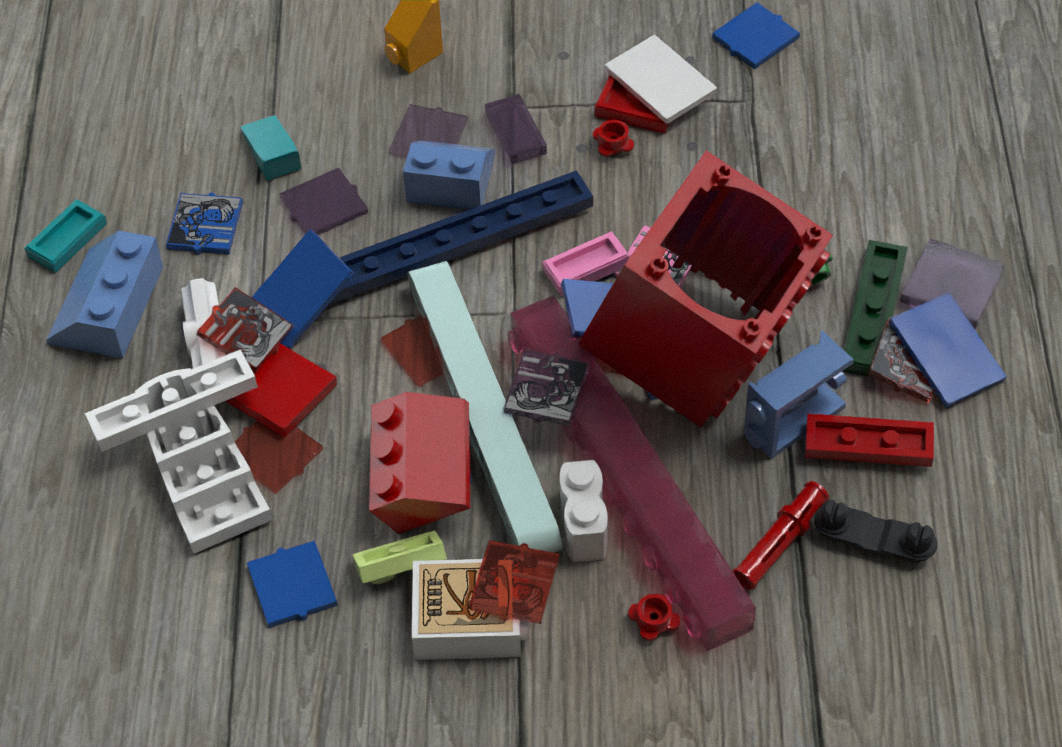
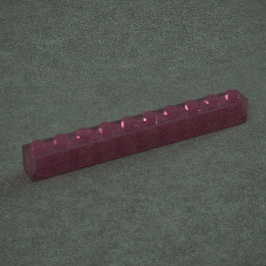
[507,295,756,651]

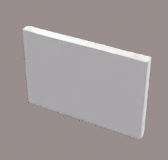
[604,34,717,124]

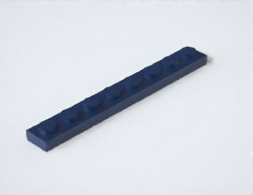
[329,170,593,305]

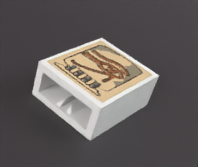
[412,559,529,660]

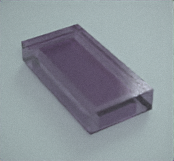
[485,94,547,164]

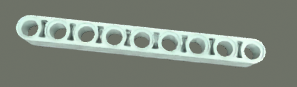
[408,261,563,560]

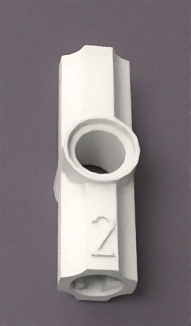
[181,278,229,369]

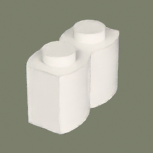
[560,460,608,563]

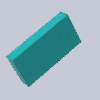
[24,199,107,273]

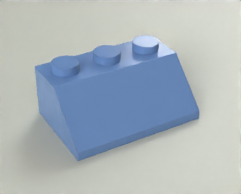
[46,231,163,358]

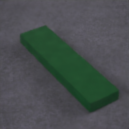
[843,240,908,378]

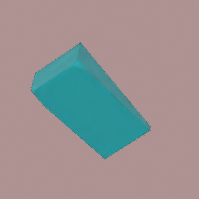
[240,115,302,181]

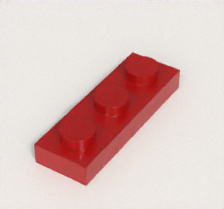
[805,413,934,467]

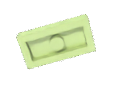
[352,530,447,584]

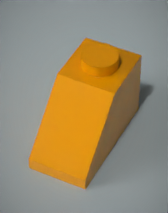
[384,0,443,74]

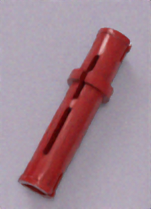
[732,481,829,590]

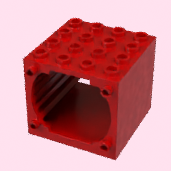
[578,150,833,427]

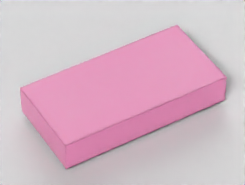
[542,231,630,296]

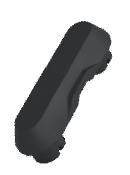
[814,500,937,562]

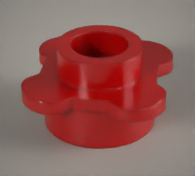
[593,120,634,157]
[628,594,680,641]

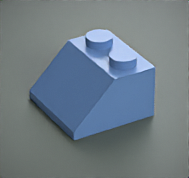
[403,140,496,210]

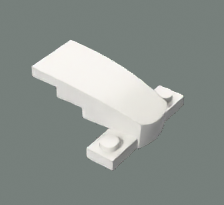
[85,350,273,554]

